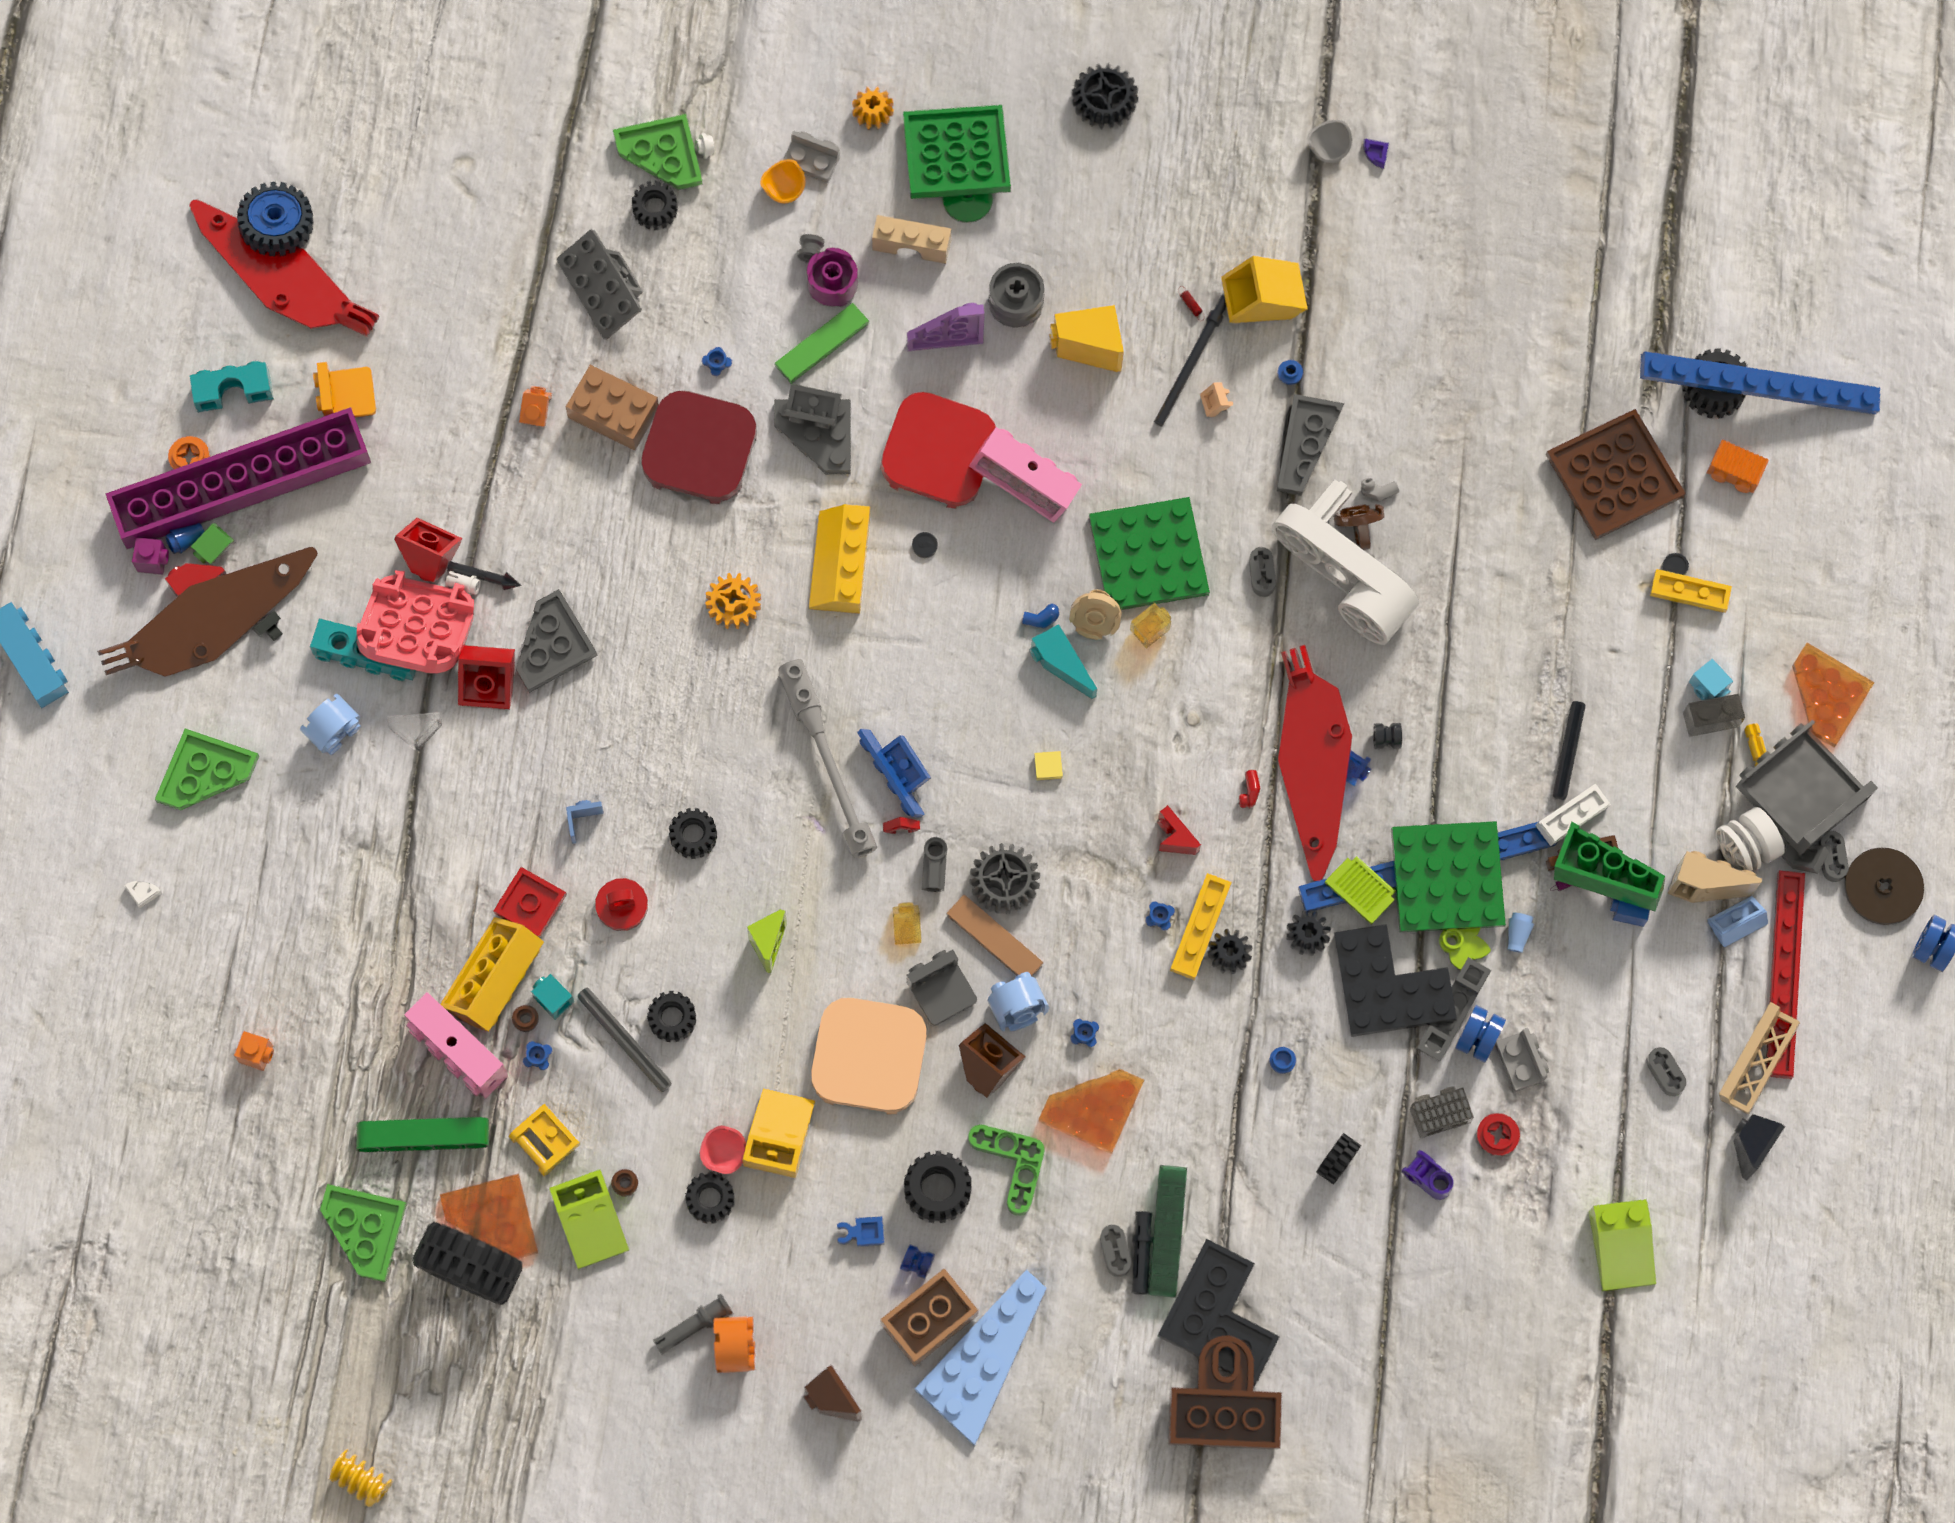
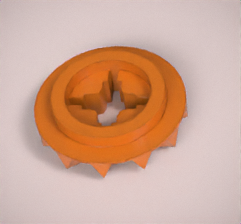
[168,436,210,469]

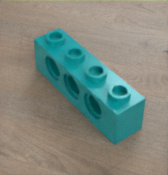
[310,618,416,681]

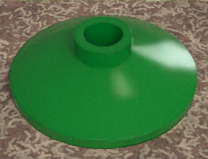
[943,193,993,223]

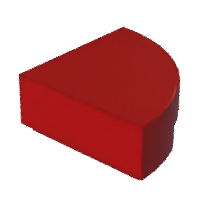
[883,817,920,834]

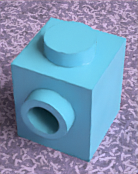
[1689,658,1733,705]

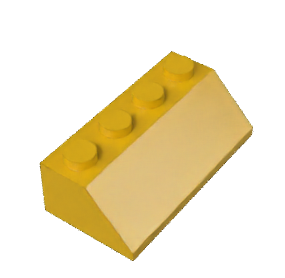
[809,504,870,614]
[440,917,544,1032]

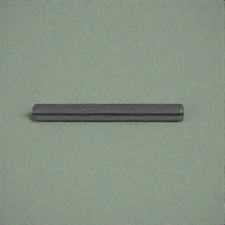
[577,987,672,1092]

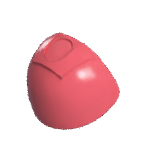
[700,1126,746,1174]

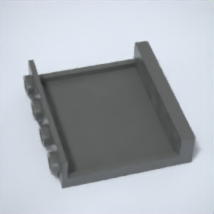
[1735,720,1878,855]

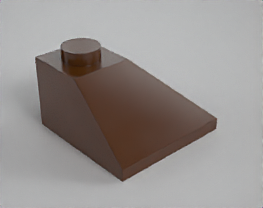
[959,1023,1026,1098]
[803,1365,862,1422]

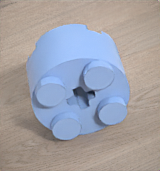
[300,694,361,755]
[988,972,1049,1031]

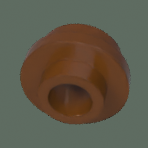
[512,1005,539,1032]
[611,1169,638,1197]

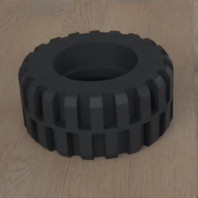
[412,1222,523,1305]

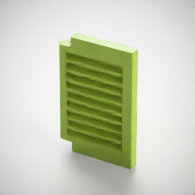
[1324,856,1396,925]

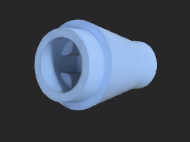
[1507,912,1534,953]

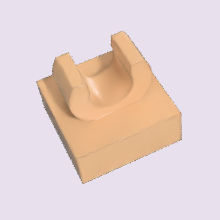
[1200,382,1233,417]

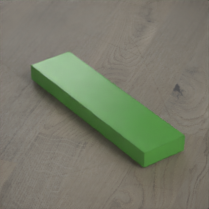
[775,303,869,384]

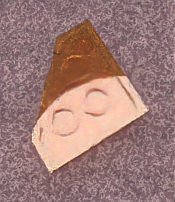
[1792,643,1874,747]
[1038,1069,1144,1154]
[440,1174,538,1259]

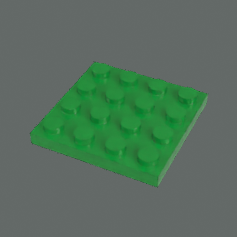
[903,105,1011,199]
[1089,497,1210,610]
[1391,821,1506,932]

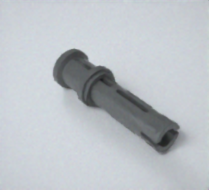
[653,1293,733,1355]

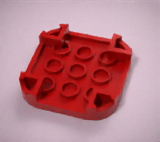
[880,392,996,509]

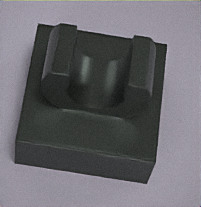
[252,611,283,641]

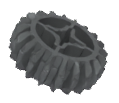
[969,843,1041,914]

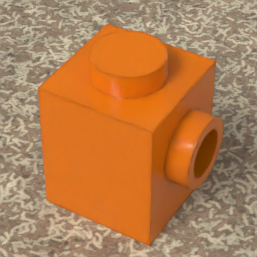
[234,1031,274,1071]

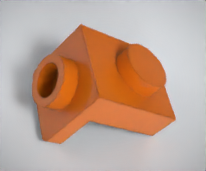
[519,386,552,427]

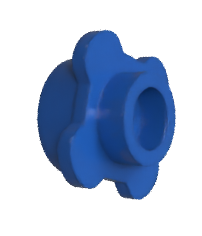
[702,347,732,376]
[1145,901,1175,931]
[1070,1019,1099,1047]
[523,1041,552,1070]

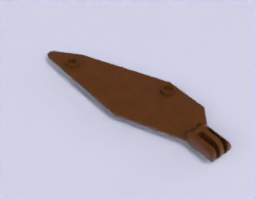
[97,547,318,677]

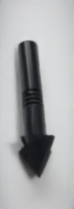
[447,561,522,590]

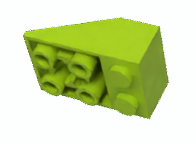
[549,1169,630,1269]

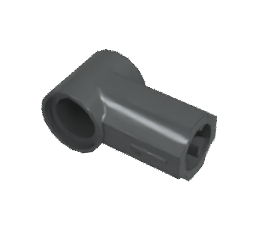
[922,837,947,892]

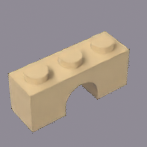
[872,215,951,264]

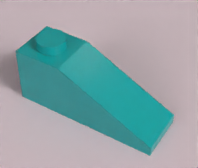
[1029,624,1097,699]

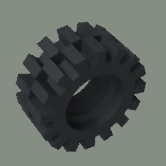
[631,181,678,230]
[669,808,717,859]
[647,991,696,1042]
[1316,1133,1362,1185]
[685,1172,735,1224]

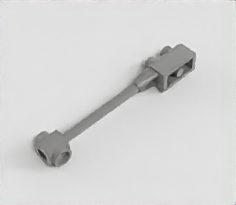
[778,659,877,858]

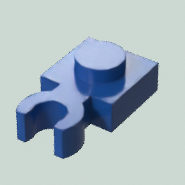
[837,1216,884,1247]

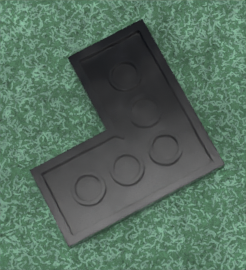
[1334,924,1457,1037]
[1158,1239,1280,1386]

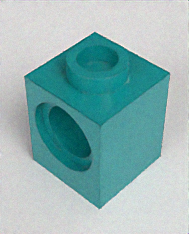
[531,974,574,1020]

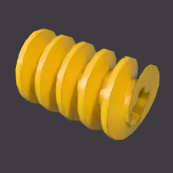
[329,1449,393,1507]

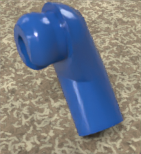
[1022,604,1060,628]

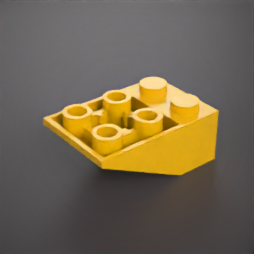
[743,1089,815,1178]

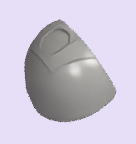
[1307,120,1352,163]

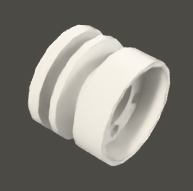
[1716,807,1785,871]

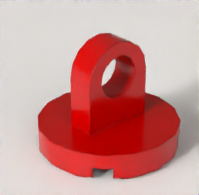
[595,878,648,931]

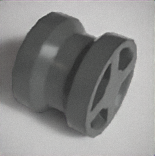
[797,234,825,263]

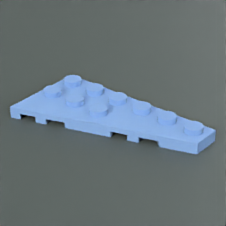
[915,1270,1046,1446]

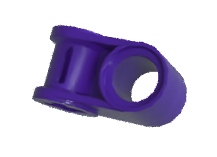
[1401,1150,1454,1200]

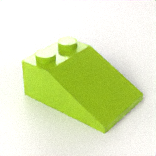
[1588,1199,1656,1291]

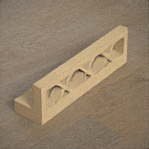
[1719,1002,1800,1115]

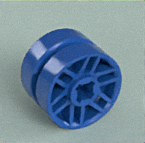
[1912,914,1955,972]
[1455,1005,1506,1063]

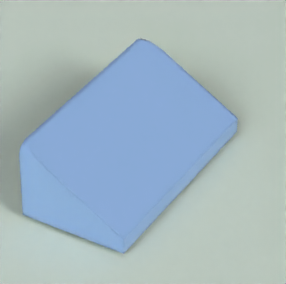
[1707,896,1768,947]

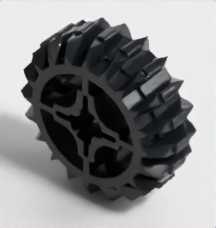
[1071,63,1139,129]

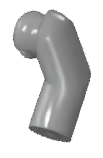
[1361,478,1399,501]

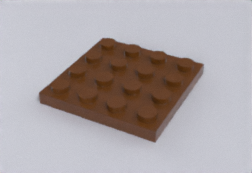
[1545,409,1686,540]

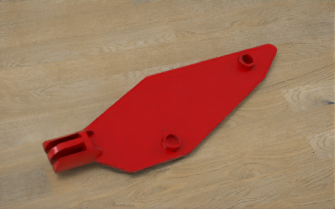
[189,199,380,337]
[1278,645,1353,881]

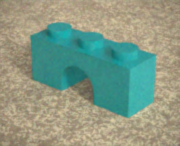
[189,361,274,413]

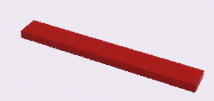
[1766,870,1805,1079]

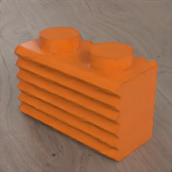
[1707,440,1769,493]

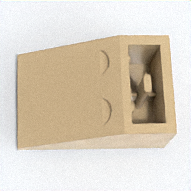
[1668,851,1762,903]

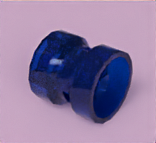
[900,1244,935,1279]

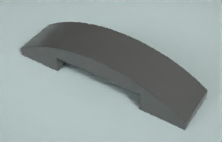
[1417,957,1492,1062]

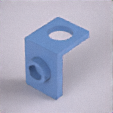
[566,800,604,844]

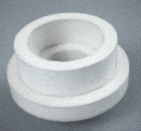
[695,134,714,159]

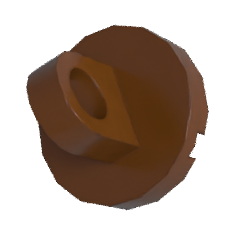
[1333,504,1385,550]

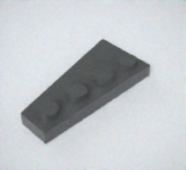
[1276,394,1344,496]

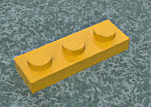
[1650,569,1732,613]

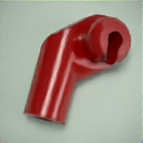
[1239,770,1261,809]

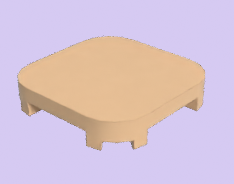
[812,998,926,1114]

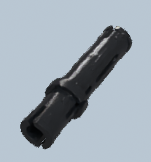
[1131,1211,1153,1295]

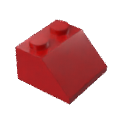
[458,645,515,710]

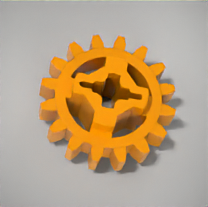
[705,573,761,629]

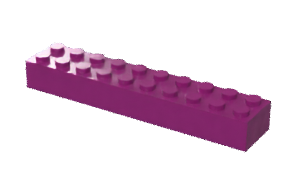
[105,407,371,550]

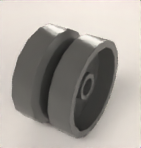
[988,263,1045,328]

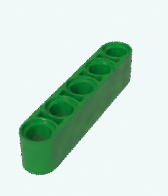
[356,1117,489,1152]

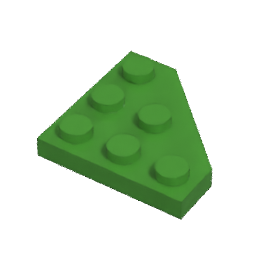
[613,114,703,190]
[155,728,259,810]
[320,1184,407,1282]

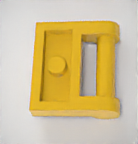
[508,1103,580,1176]

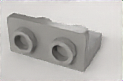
[783,131,840,183]
[1495,1028,1549,1092]

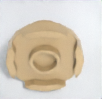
[1069,589,1122,640]

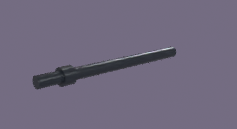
[1154,295,1227,427]

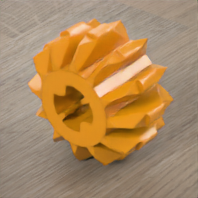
[852,86,894,130]

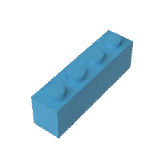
[0,602,69,709]

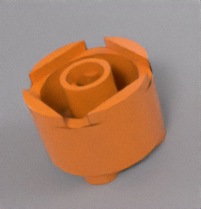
[714,1316,755,1373]

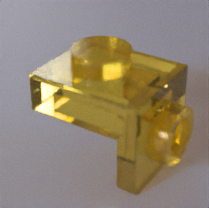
[892,902,921,945]

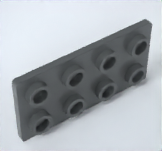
[557,229,643,339]

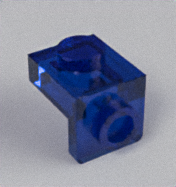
[1346,751,1372,786]

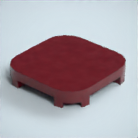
[641,391,757,504]

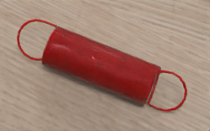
[1178,286,1204,321]

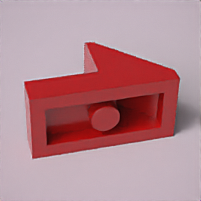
[1158,805,1201,855]

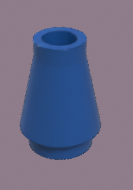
[165,523,205,554]

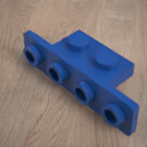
[857,729,931,818]

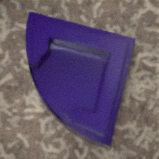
[1363,139,1389,169]

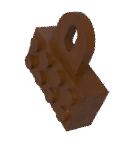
[1168,1336,1282,1450]

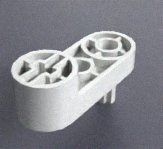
[1272,480,1419,645]

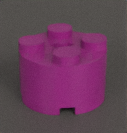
[807,248,858,307]

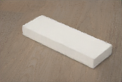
[1535,784,1611,846]

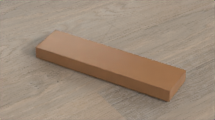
[946,894,1044,977]

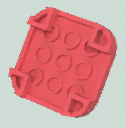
[357,571,474,674]

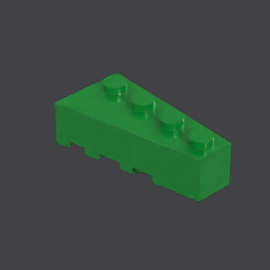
[1554,821,1665,912]

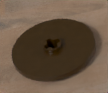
[1844,847,1924,925]

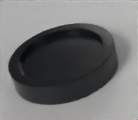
[912,532,938,558]
[1662,553,1689,575]

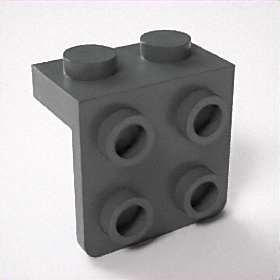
[906,949,977,1026]

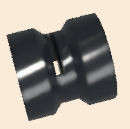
[1373,723,1402,749]

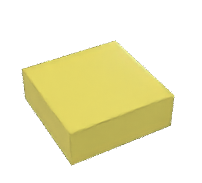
[1034,751,1063,781]

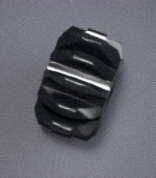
[1286,910,1331,956]
[1207,929,1253,974]

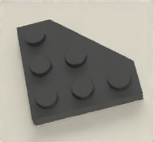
[774,399,851,474]
[516,589,598,693]

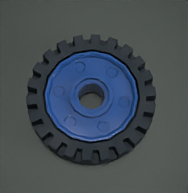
[237,182,313,257]

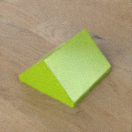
[747,909,787,973]

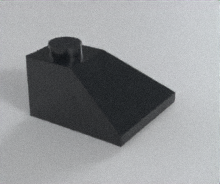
[1734,1114,1786,1181]

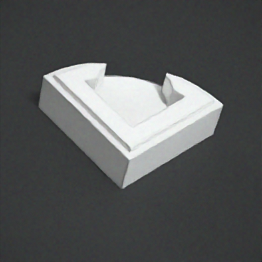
[124,881,162,908]

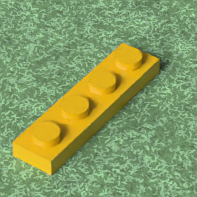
[1170,873,1232,980]

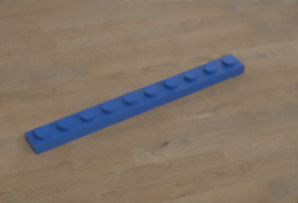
[1640,351,1880,414]
[1298,821,1557,913]

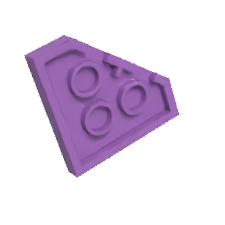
[907,303,985,351]

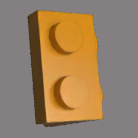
[313,362,376,418]

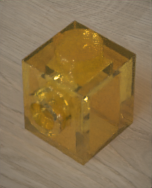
[1130,603,1172,649]

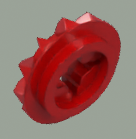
[1477,1113,1520,1156]

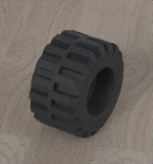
[1682,348,1747,419]
[904,1151,972,1223]

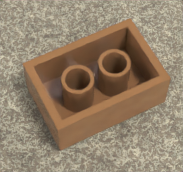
[566,365,659,450]
[880,1268,979,1367]

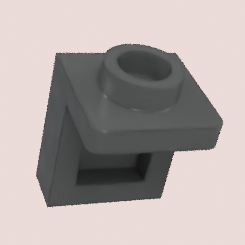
[1782,842,1829,874]

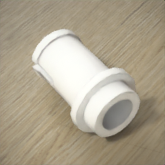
[446,571,481,596]

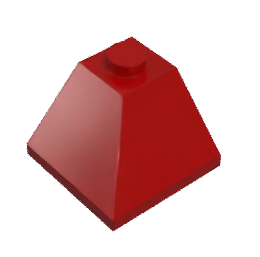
[394,518,462,583]

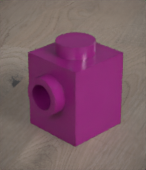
[132,538,169,575]

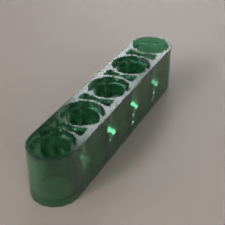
[1149,1165,1187,1298]

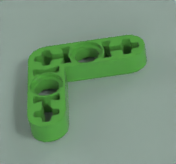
[968,1125,1045,1216]

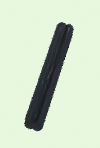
[1553,701,1586,800]

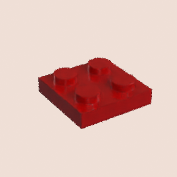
[493,867,567,938]

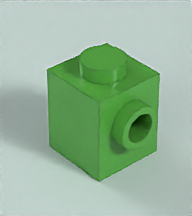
[191,523,234,564]

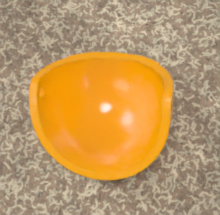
[760,159,805,203]

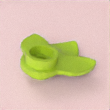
[1439,928,1491,970]

